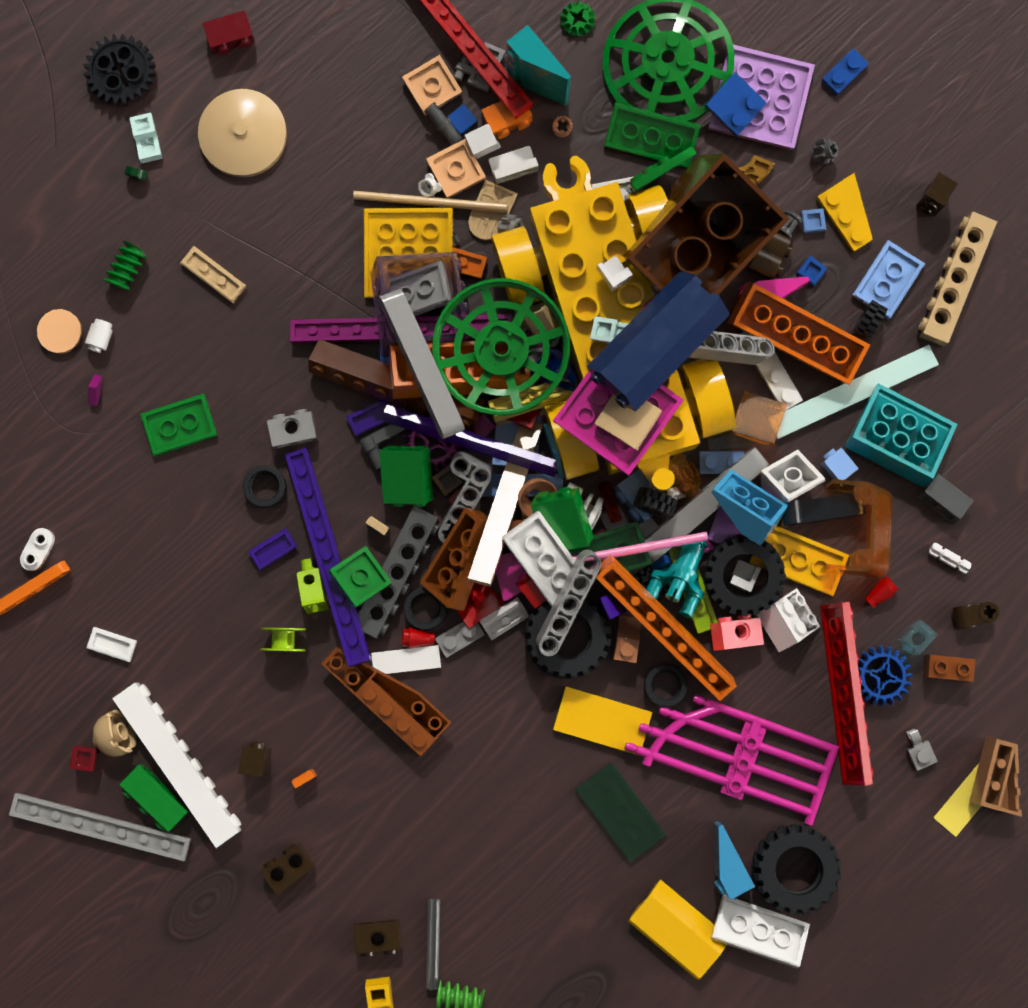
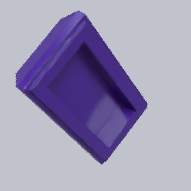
[346,400,390,436]
[248,528,298,570]

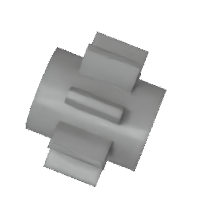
[497,214,524,233]

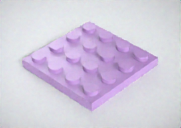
[708,45,815,151]

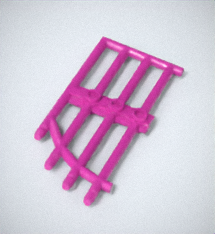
[624,695,840,826]

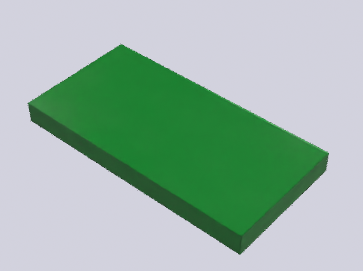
[604,102,701,168]

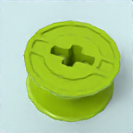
[260,628,306,651]

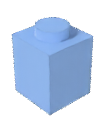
[821,448,859,485]

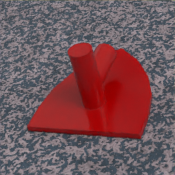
[457,583,505,629]

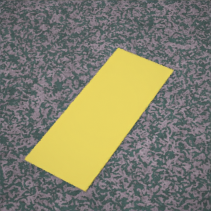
[934,763,981,837]

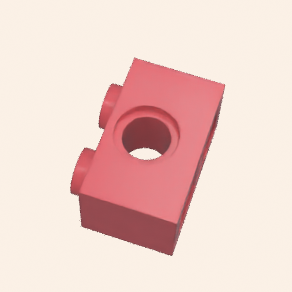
[710,614,764,651]

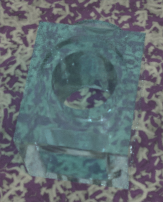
[899,619,938,655]

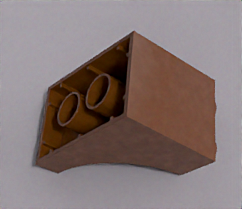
[623,154,789,295]

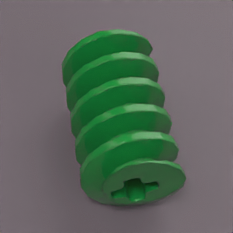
[102,240,147,290]

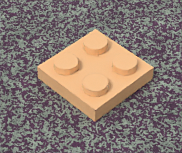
[402,55,463,116]
[426,139,486,199]

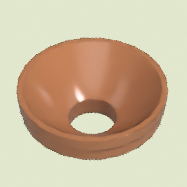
[518,478,557,517]

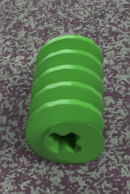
[436,979,485,1008]

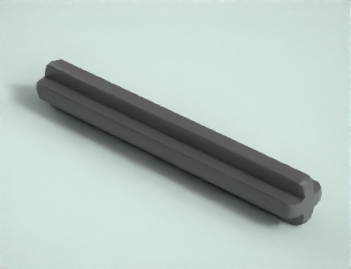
[426,898,440,990]

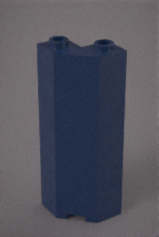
[586,271,730,412]

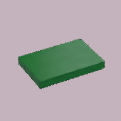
[140,393,218,457]

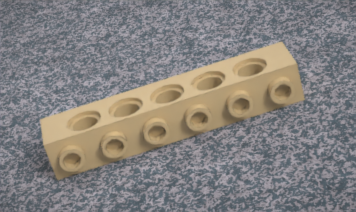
[918,211,997,347]

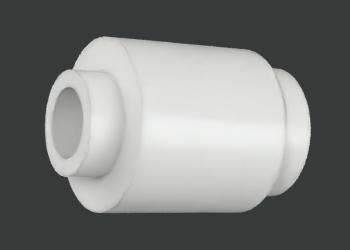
[85,319,113,353]

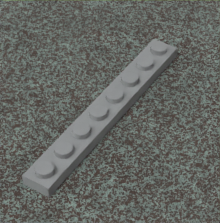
[9,793,192,861]

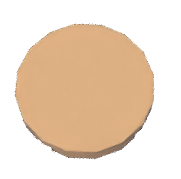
[37,309,83,354]

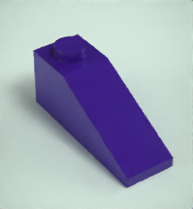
[597,593,629,620]

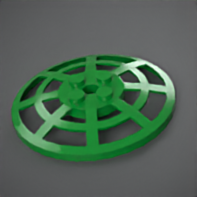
[603,0,735,122]
[432,278,570,416]

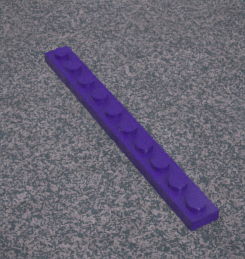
[285,447,372,667]

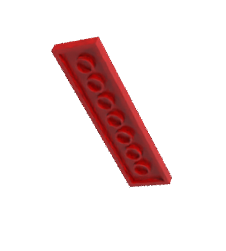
[820,602,873,786]

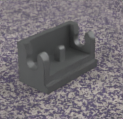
[918,474,973,524]

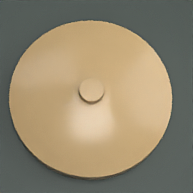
[198,89,287,178]

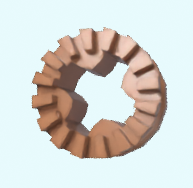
[552,116,573,137]

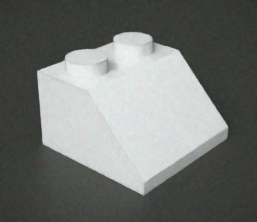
[761,450,825,502]

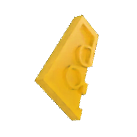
[816,173,873,253]

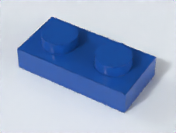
[821,48,869,96]

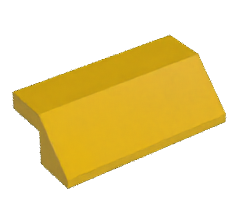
[628,879,726,980]

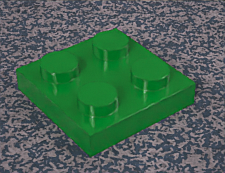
[328,546,392,609]

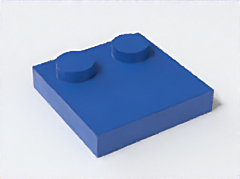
[704,72,767,136]

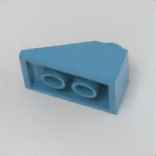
[711,470,788,546]
[714,821,755,900]

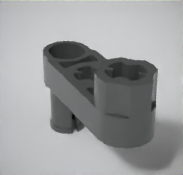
[359,407,416,471]

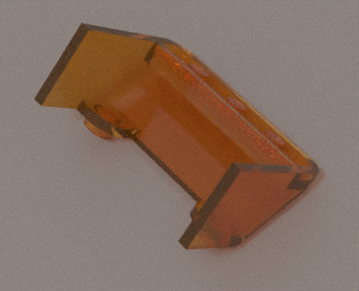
[820,479,893,578]

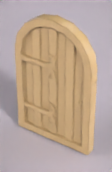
[468,180,518,241]

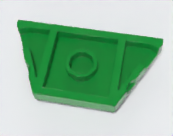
[625,146,697,194]

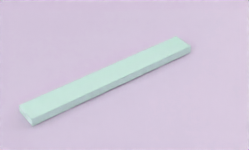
[768,345,939,439]

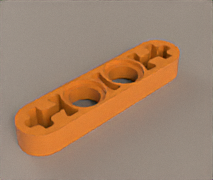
[0,561,71,615]

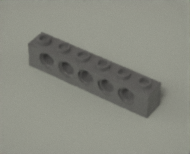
[358,507,441,639]

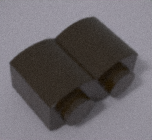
[747,232,793,280]

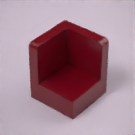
[70,745,100,772]

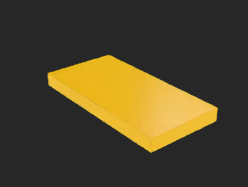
[749,526,849,597]
[553,687,652,756]

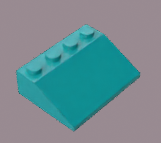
[506,25,571,105]
[845,383,958,488]

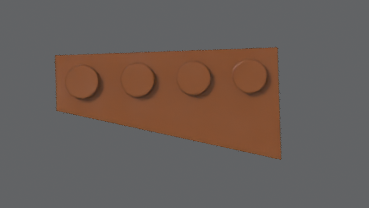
[420,507,488,611]

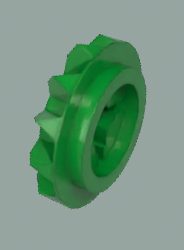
[560,1,595,37]

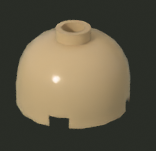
[93,710,136,757]

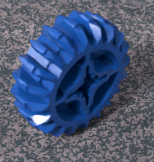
[858,645,913,707]

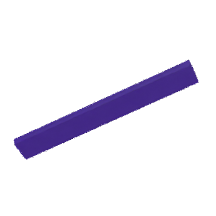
[384,405,558,477]

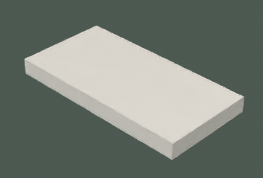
[501,510,584,606]
[711,895,810,969]

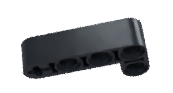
[779,492,866,527]

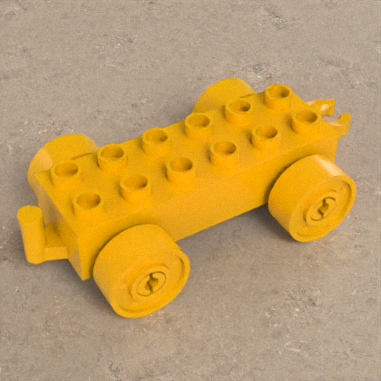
[491,156,736,492]

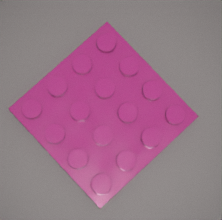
[553,371,683,476]

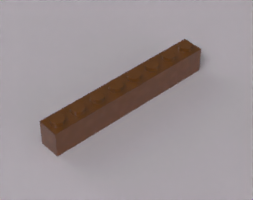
[308,339,485,432]

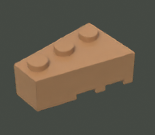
[969,737,1022,817]

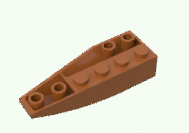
[321,647,452,756]

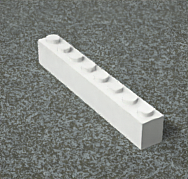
[112,683,241,848]

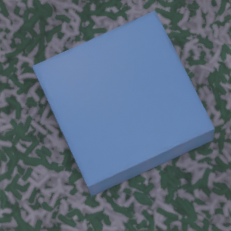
[801,208,826,234]

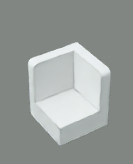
[465,124,501,159]
[596,256,633,292]
[728,560,761,593]

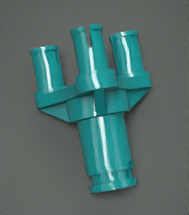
[646,541,707,618]

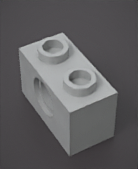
[267,409,318,449]

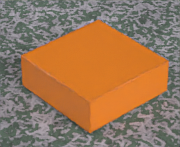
[292,769,317,789]

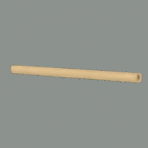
[353,191,508,213]

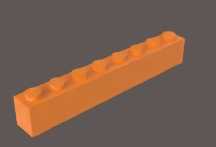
[596,554,737,701]

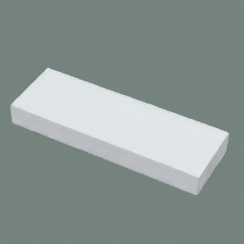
[371,645,441,674]

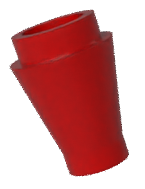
[865,576,899,608]
[401,627,435,649]

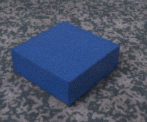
[448,104,478,135]
[796,256,828,287]

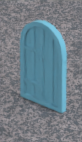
[543,422,565,479]

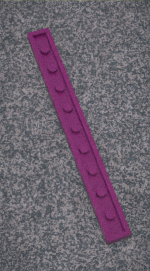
[290,314,513,344]

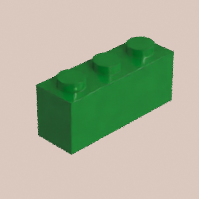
[120,764,190,832]

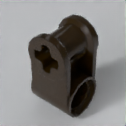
[953,602,1000,630]

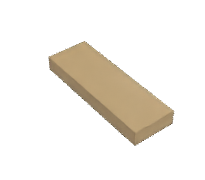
[180,246,247,304]

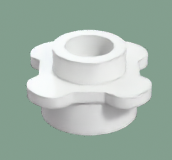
[418,173,442,197]

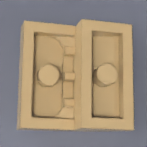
[594,394,662,451]

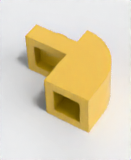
[365,977,394,1008]

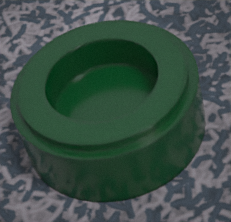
[124,166,148,181]

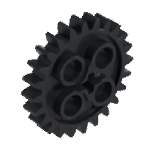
[83,34,156,106]

